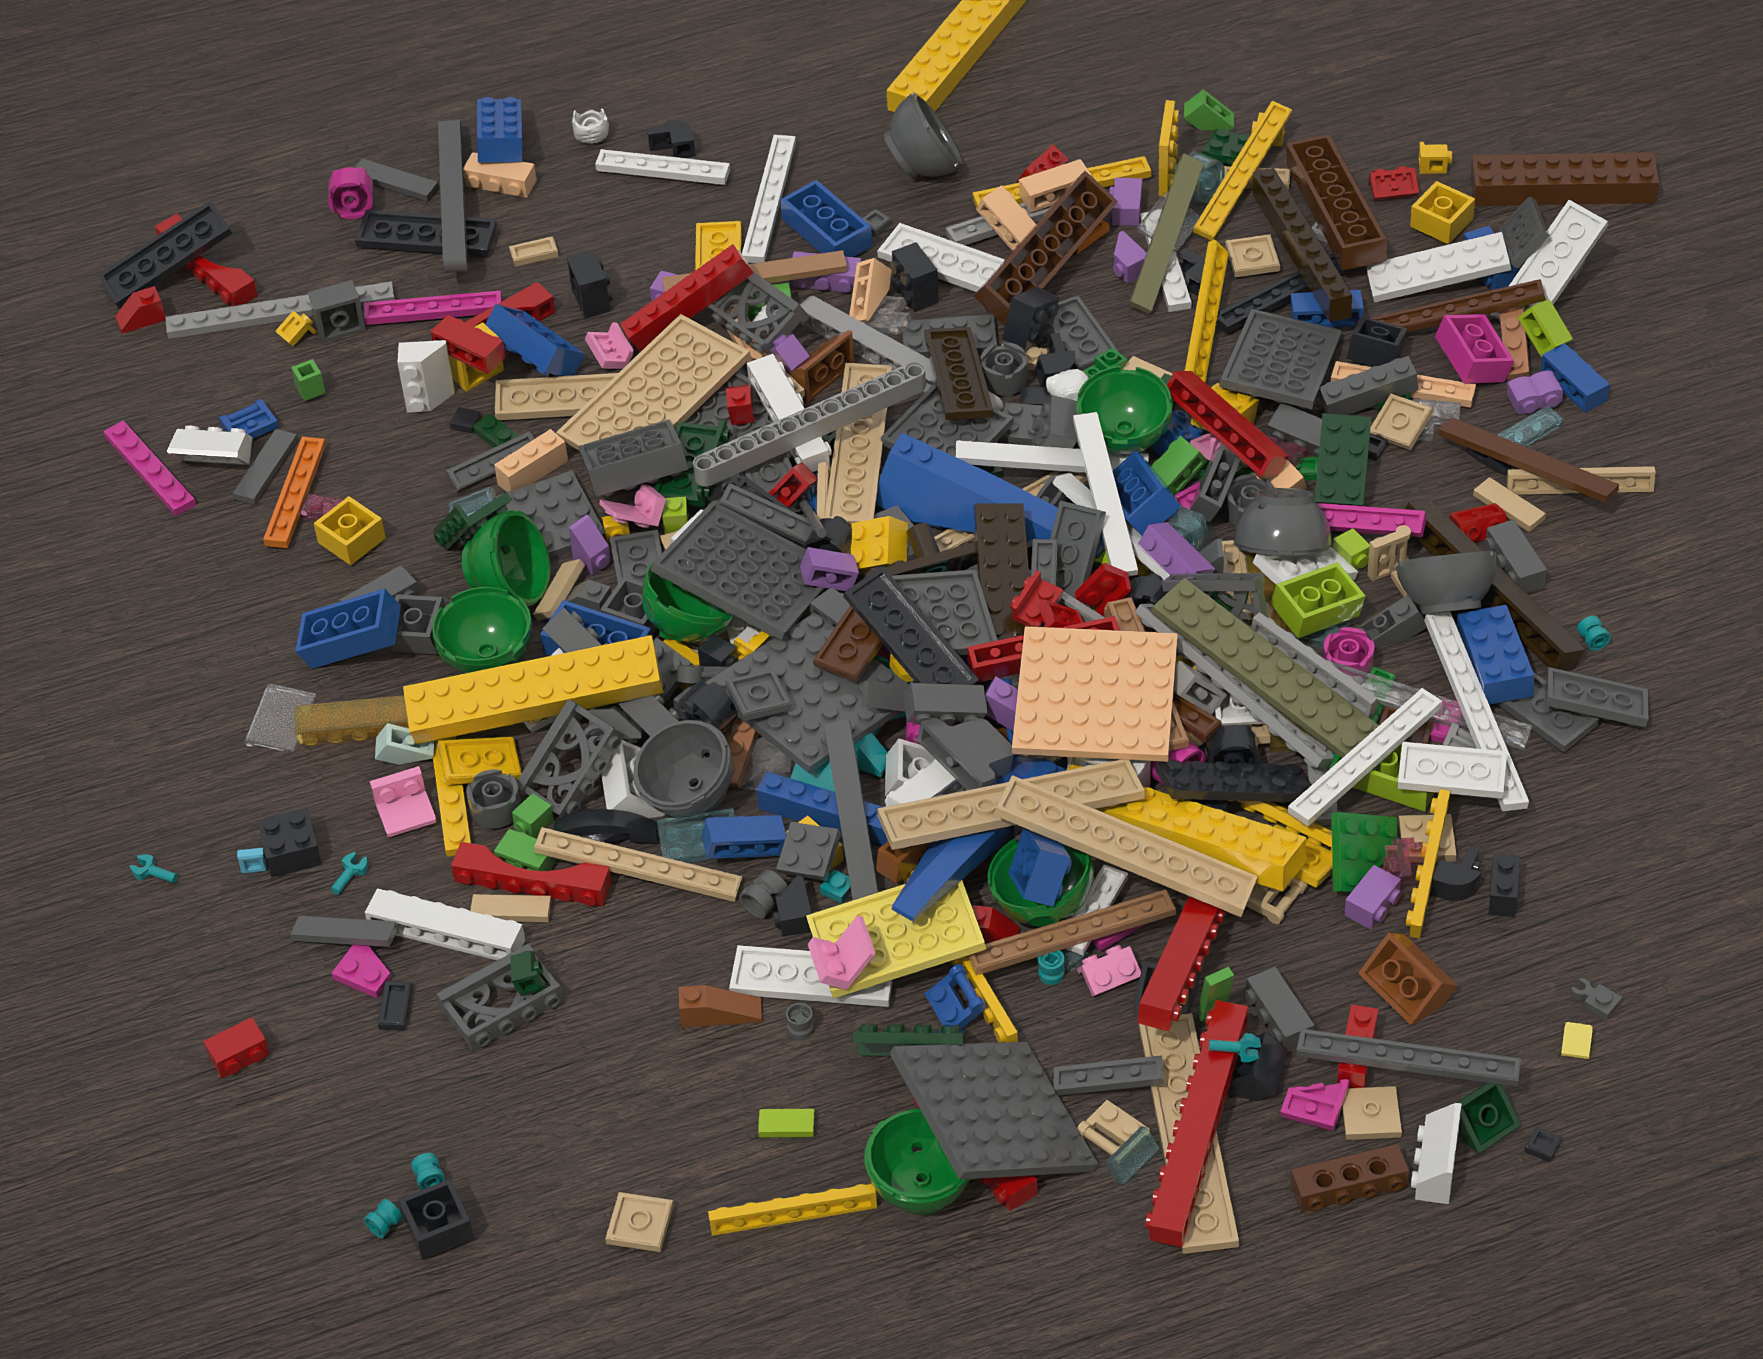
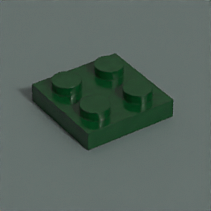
[1201,129,1250,165]

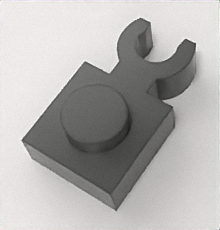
[1570,978,1622,1021]

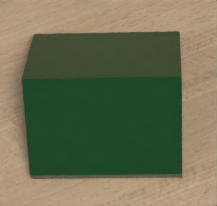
[1456,1082,1521,1153]

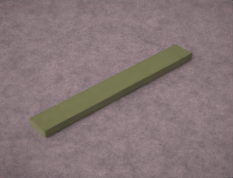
[1128,154,1204,314]

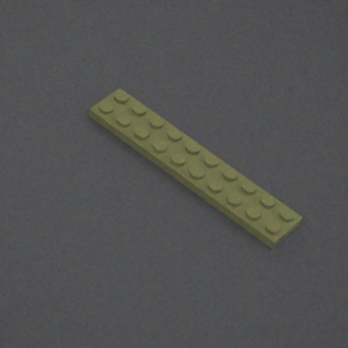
[1151,578,1379,758]

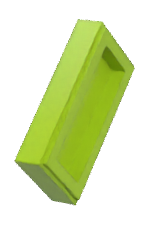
[758,1109,815,1137]

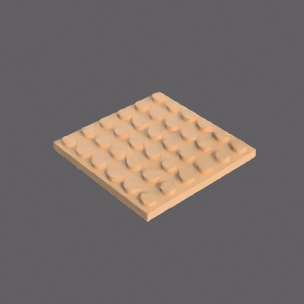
[1012,627,1177,762]

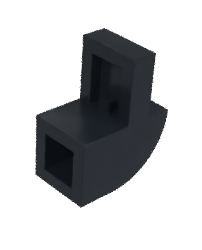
[647,120,696,158]
[1179,248,1206,296]
[1035,333,1075,387]
[1430,846,1482,901]

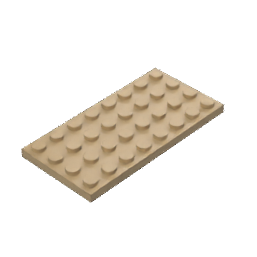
[556,314,751,450]

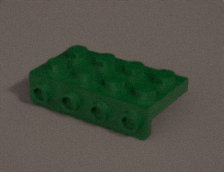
[654,420,731,507]
[433,492,512,551]
[853,1023,965,1056]

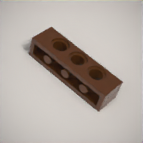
[1290,1144,1409,1212]

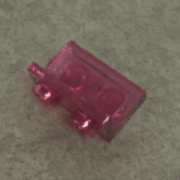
[1383,837,1423,877]

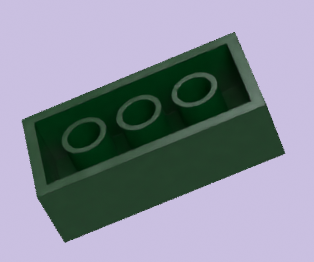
[1314,413,1371,506]

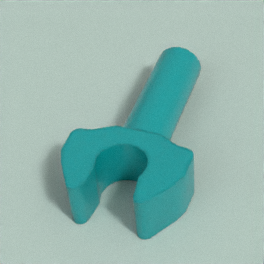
[330,852,368,895]
[130,854,178,883]
[1208,1033,1261,1062]

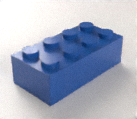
[477,97,522,162]
[780,180,872,257]
[485,304,585,377]
[1112,450,1181,536]
[295,589,401,669]
[540,600,652,656]
[1457,605,1534,704]

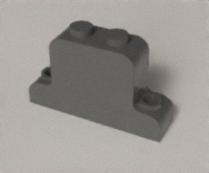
[917,718,1015,790]

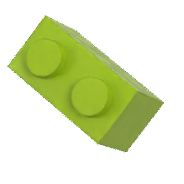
[1518,299,1573,357]

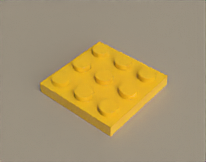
[1159,100,1179,197]

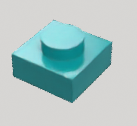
[820,870,851,904]

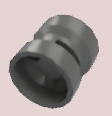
[786,1003,814,1040]

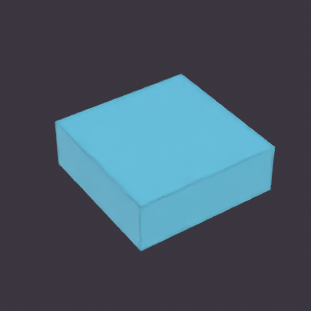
[237,848,268,873]

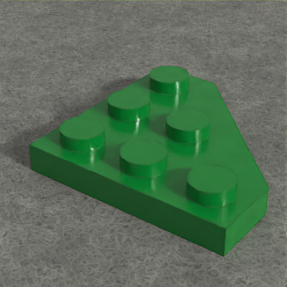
[1331,812,1398,893]

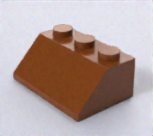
[787,330,855,403]
[1358,932,1458,1025]

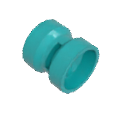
[1577,616,1611,651]
[1038,950,1065,985]
[411,1153,445,1190]
[363,1199,403,1238]

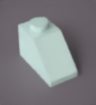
[375,723,434,765]

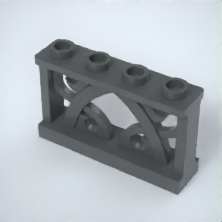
[708,272,810,355]
[1162,573,1268,628]
[517,699,624,817]
[437,943,564,1051]

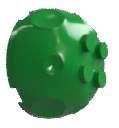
[1076,366,1173,455]
[642,562,735,644]
[432,587,532,674]
[988,838,1094,927]

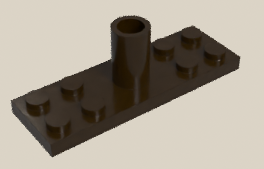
[864,523,977,579]

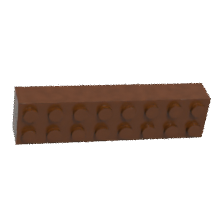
[1286,134,1387,270]
[1470,152,1659,206]
[973,171,1118,325]

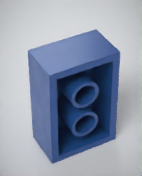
[1008,828,1071,907]

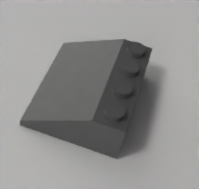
[578,419,688,497]

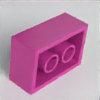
[1435,314,1514,384]

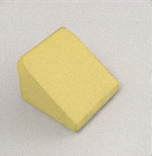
[1561,1022,1593,1059]

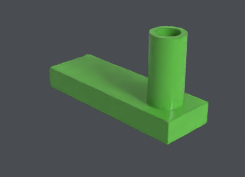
[1197,967,1234,1024]

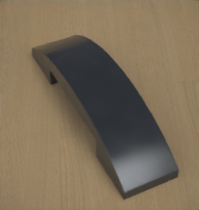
[553,809,658,842]

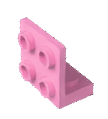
[599,484,666,528]
[370,766,436,837]
[808,916,875,990]

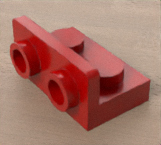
[1017,144,1068,183]
[1367,166,1419,201]
[1449,503,1507,543]
[1074,563,1131,617]
[1010,570,1063,627]
[1038,599,1084,628]

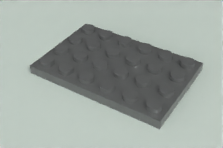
[1219,309,1342,409]

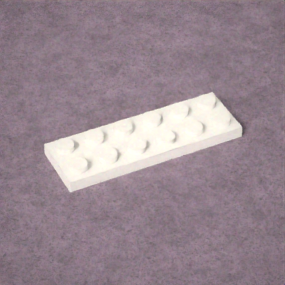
[1490,200,1609,339]
[877,223,1005,292]
[1366,232,1511,303]
[729,945,893,1007]

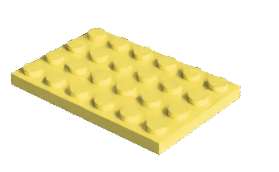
[806,880,986,999]

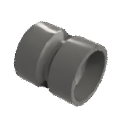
[739,869,787,919]

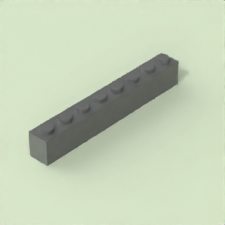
[542,608,681,737]

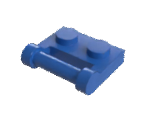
[218,399,279,439]
[924,964,986,1029]

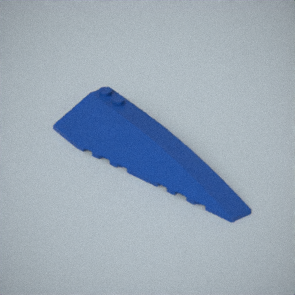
[876,433,1105,558]
[891,757,1066,921]

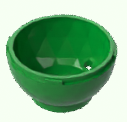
[462,510,551,606]
[864,1109,971,1215]

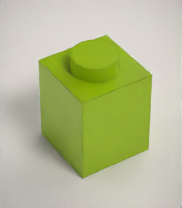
[662,497,689,534]
[1333,529,1370,570]

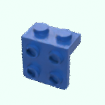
[1150,410,1205,457]

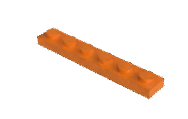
[263,437,326,548]

